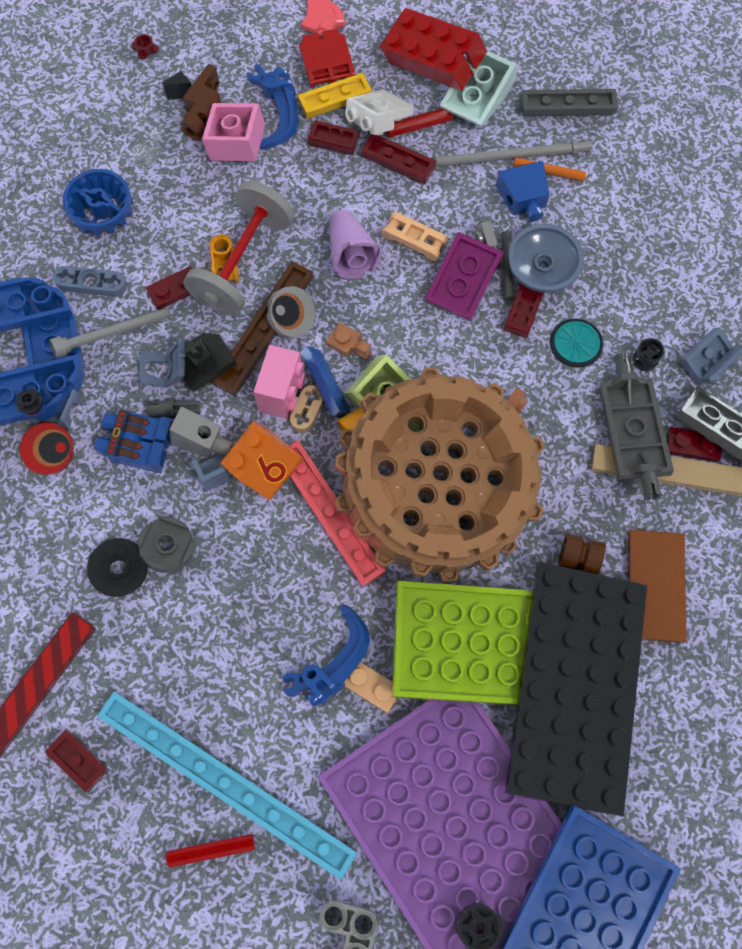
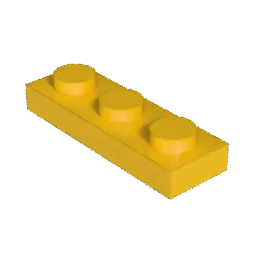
[298,73,372,119]

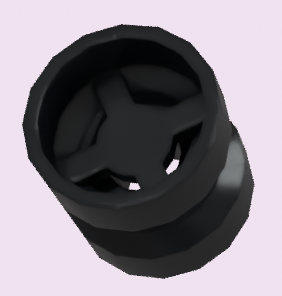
[633,338,665,372]

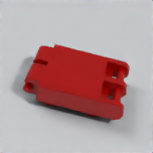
[299,28,355,88]

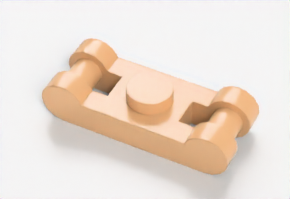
[381,212,448,261]

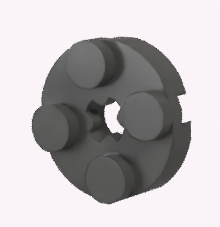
[138,517,194,573]

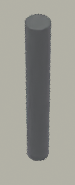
[501,231,513,301]

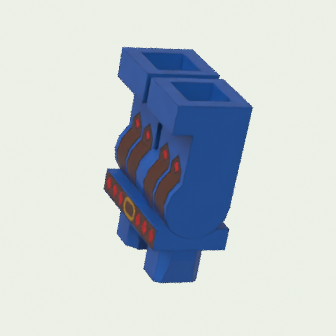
[94,410,173,474]

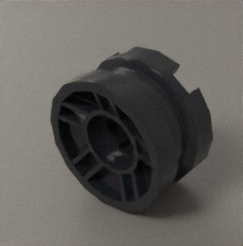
[456,903,502,949]

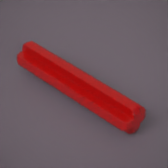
[385,109,453,138]
[166,834,255,868]

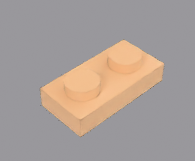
[344,662,397,714]

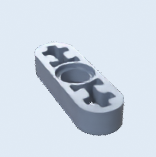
[53,266,127,297]

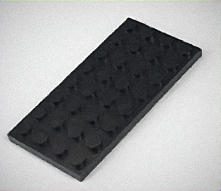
[505,562,647,817]

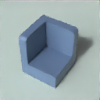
[191,455,230,492]

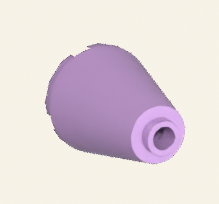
[329,210,382,279]

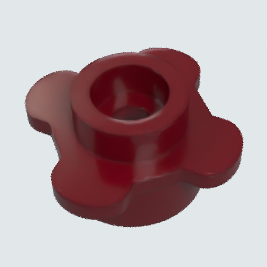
[131,34,159,59]

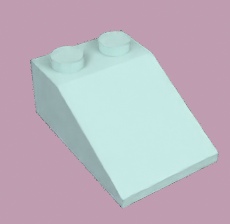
[440,51,517,127]

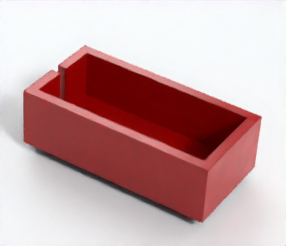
[379,8,488,91]

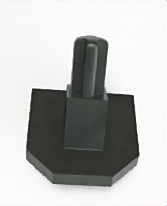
[184,333,237,392]

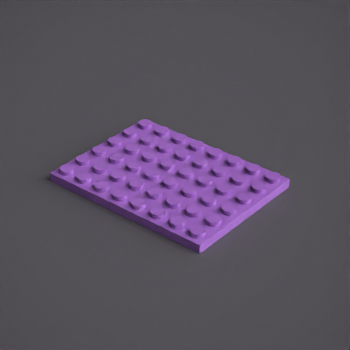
[317,700,562,949]

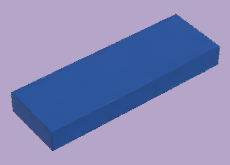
[301,346,351,418]

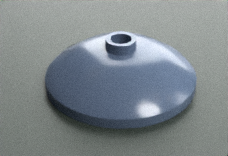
[508,224,584,293]

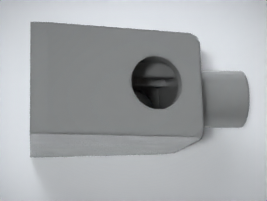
[169,406,233,459]

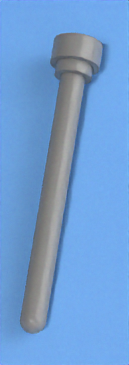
[49,308,171,359]

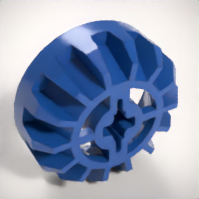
[63,169,133,236]

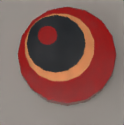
[19,422,74,475]

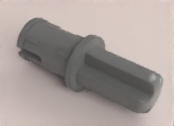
[147,398,201,419]

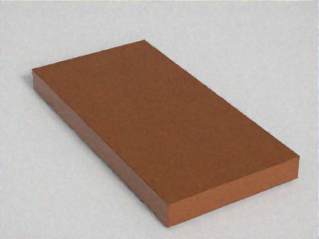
[628,529,686,643]

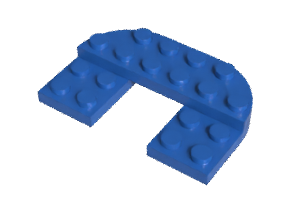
[0,277,85,426]

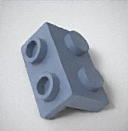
[680,327,742,384]

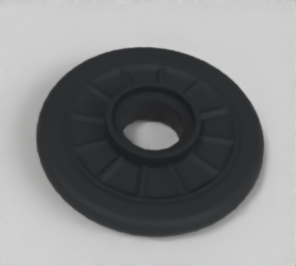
[87,538,148,597]

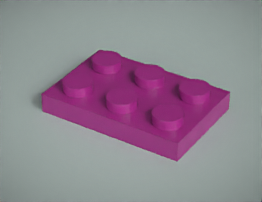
[425,232,504,322]

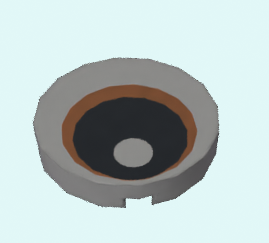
[267,286,316,338]

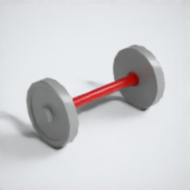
[183,181,294,316]

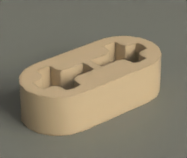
[290,385,324,433]

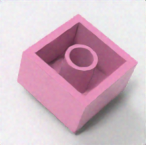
[202,103,265,161]
[253,345,306,419]

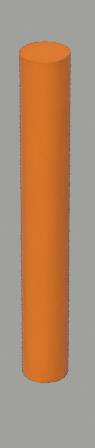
[513,157,586,181]

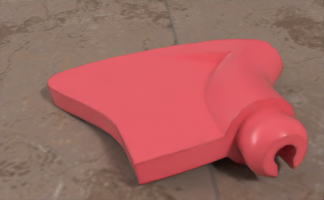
[301,0,345,39]

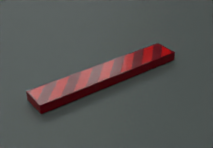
[0,612,96,758]

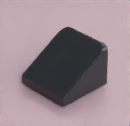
[162,71,192,100]

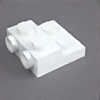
[345,89,414,135]

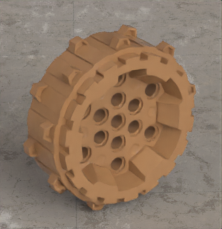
[334,367,545,584]

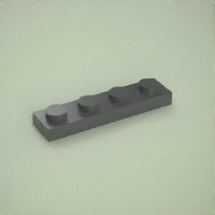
[521,89,618,116]

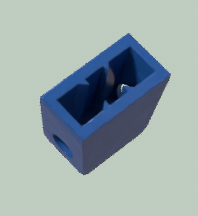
[496,161,549,222]

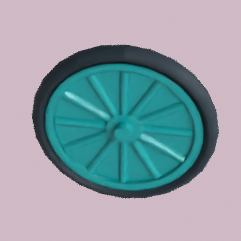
[550,318,604,368]

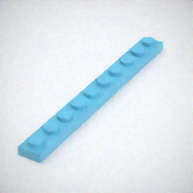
[97,692,358,880]

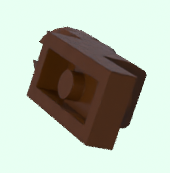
[179,64,222,141]

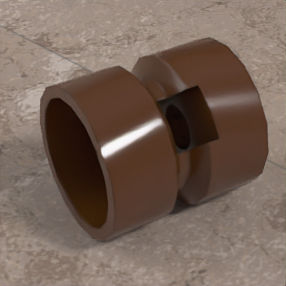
[558,533,606,574]

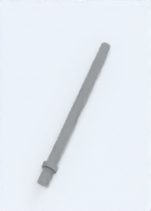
[435,140,592,167]

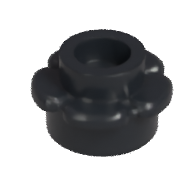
[16,389,43,415]

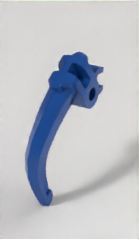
[246,64,299,150]
[282,605,370,706]

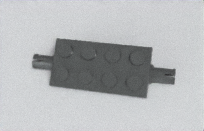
[599,353,674,500]

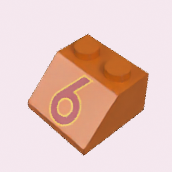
[221,421,303,500]

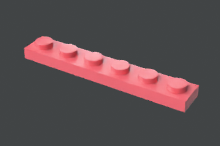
[289,440,386,588]

